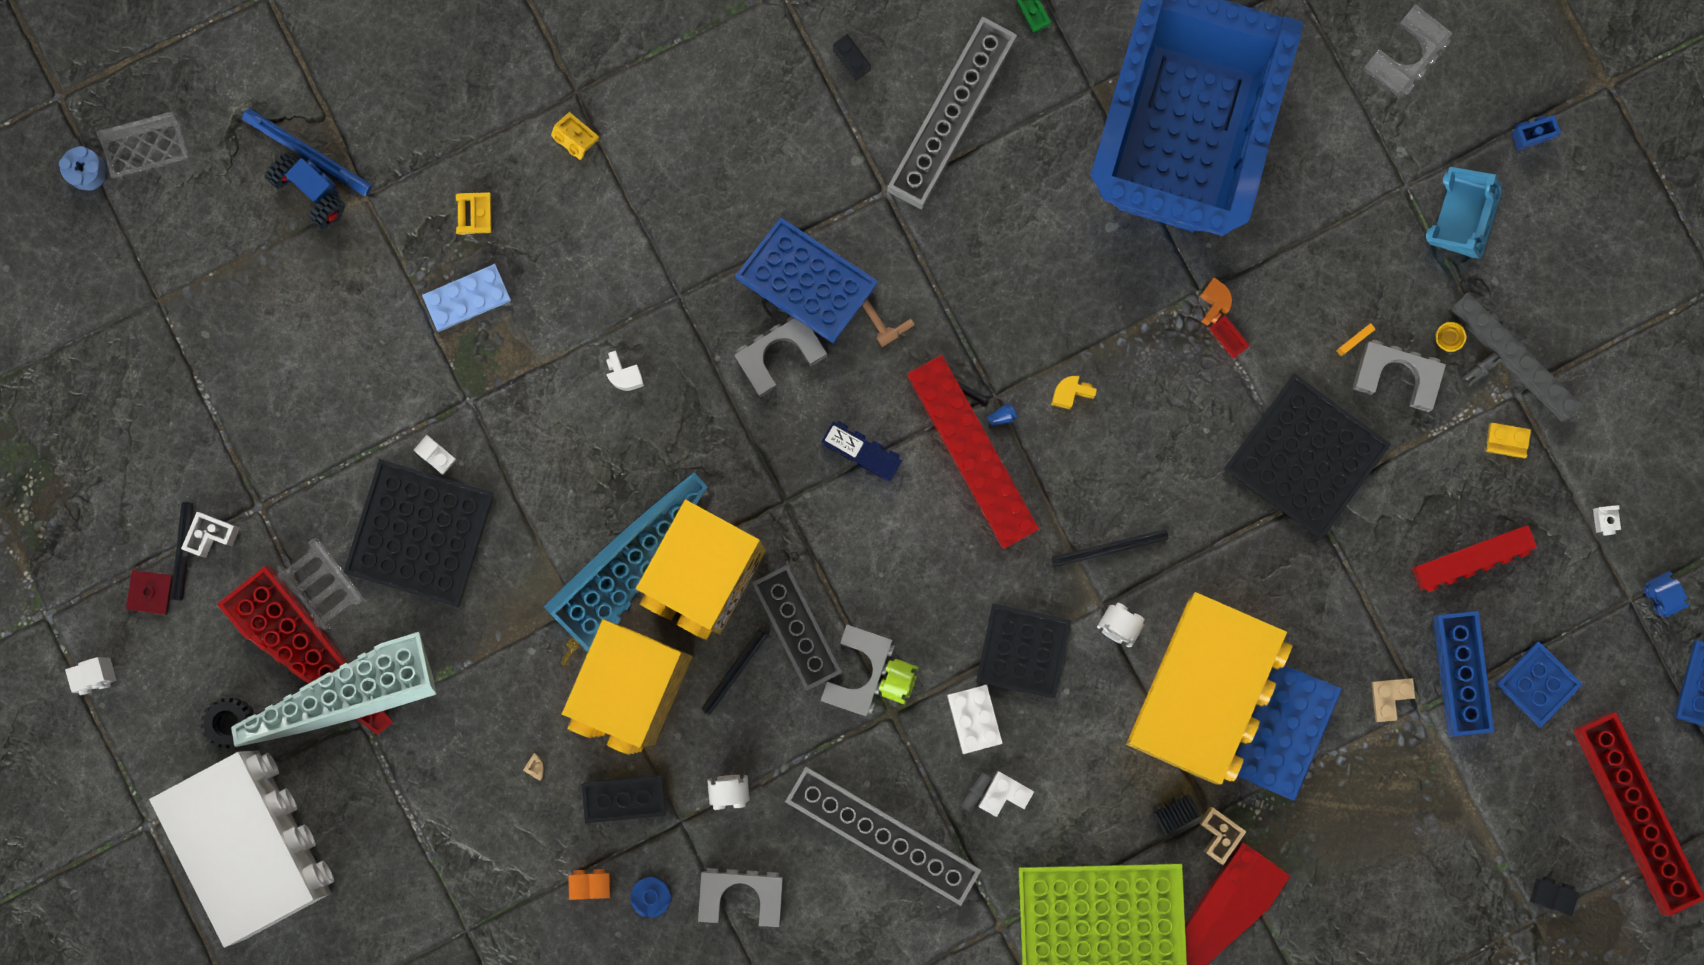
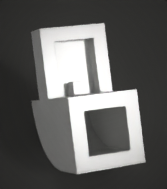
[606,351,644,391]
[414,435,456,475]

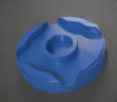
[631,876,671,918]

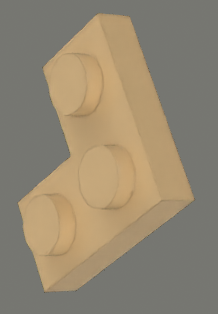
[1371,678,1415,722]

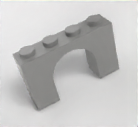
[734,316,827,398]
[1352,340,1446,412]
[821,625,895,716]
[698,868,783,927]

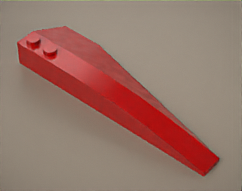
[217,565,393,735]
[1185,841,1290,965]

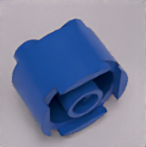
[1643,571,1689,618]

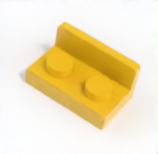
[551,112,599,160]

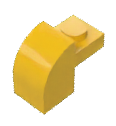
[1051,376,1097,409]

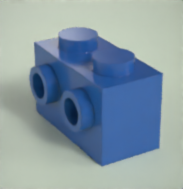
[1511,115,1561,151]

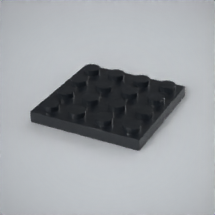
[976,603,1071,699]

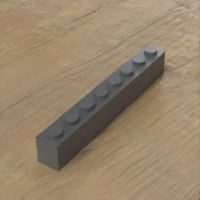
[1449,292,1582,422]

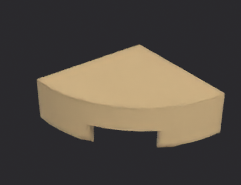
[523,753,544,781]

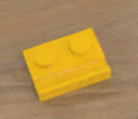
[1485,423,1531,458]

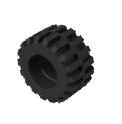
[201,698,254,749]

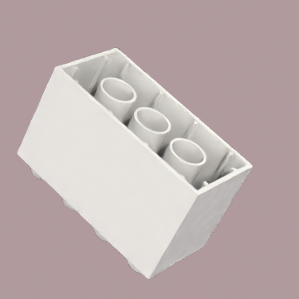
[149,750,334,948]

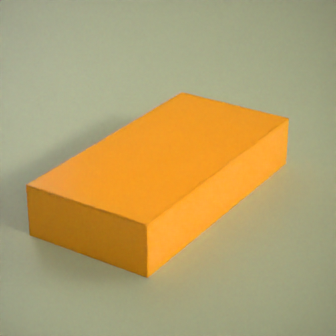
[1336,323,1375,356]

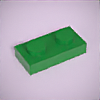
[1016,0,1051,33]

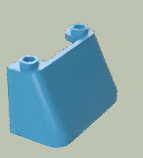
[1426,167,1502,259]

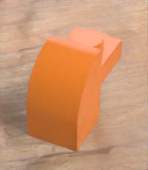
[1200,278,1232,326]

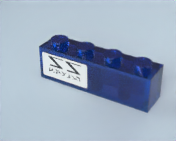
[821,421,902,483]

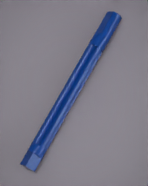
[242,108,372,197]

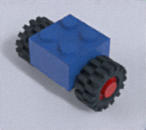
[264,152,346,230]

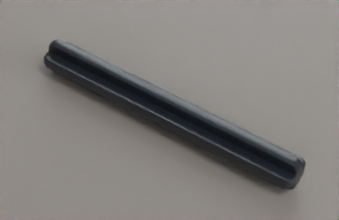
[171,502,193,601]
[701,630,767,715]

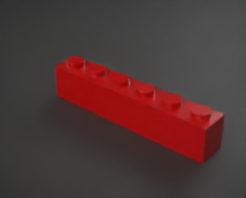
[1412,525,1537,592]

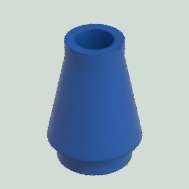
[987,403,1018,427]

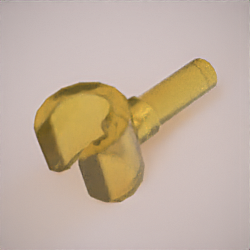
[560,638,580,666]

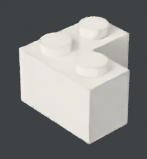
[181,512,240,558]
[65,657,117,695]
[978,771,1034,817]

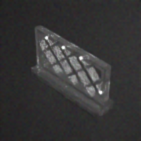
[96,112,189,178]

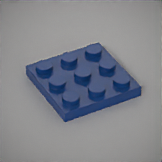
[1495,642,1583,727]

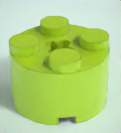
[879,659,919,705]

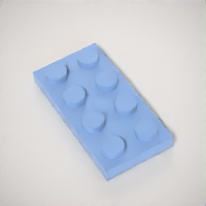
[422,264,511,332]

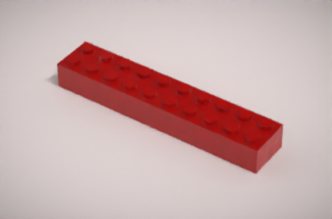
[907,355,1039,550]
[1573,712,1704,916]

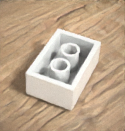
[947,685,1002,754]

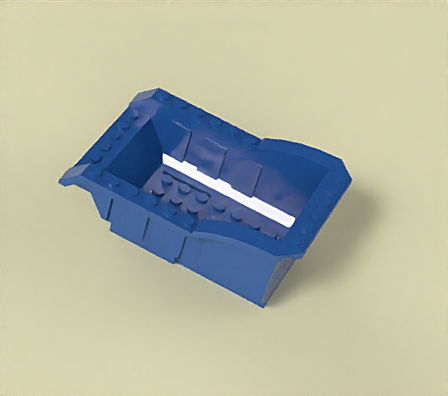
[1090,0,1303,236]

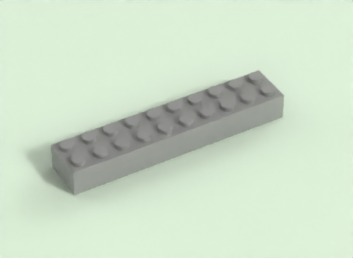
[887,16,1017,210]
[785,766,981,906]

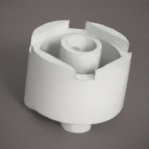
[1097,603,1145,647]
[707,775,750,810]

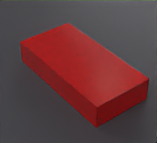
[1208,315,1250,359]

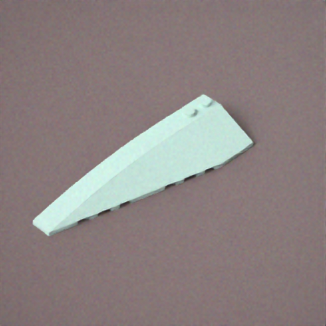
[231,632,437,747]

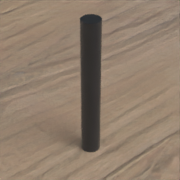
[957,381,988,405]

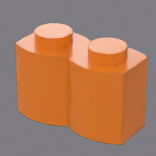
[568,869,611,900]

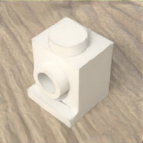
[1593,505,1621,536]

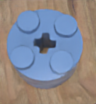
[59,146,107,190]

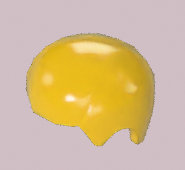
[1435,322,1467,352]

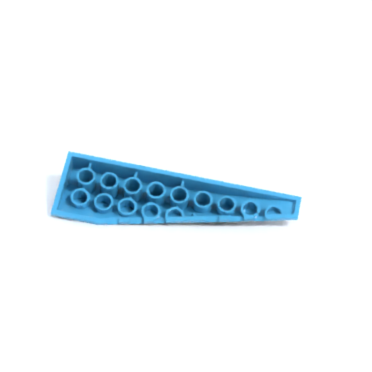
[544,473,707,652]

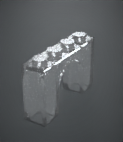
[1363,4,1452,98]

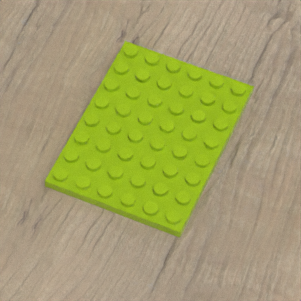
[1019,864,1187,965]

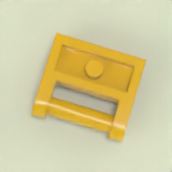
[456,193,492,235]

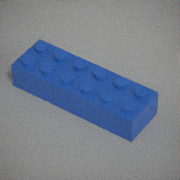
[1433,611,1494,736]

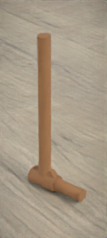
[838,254,915,347]

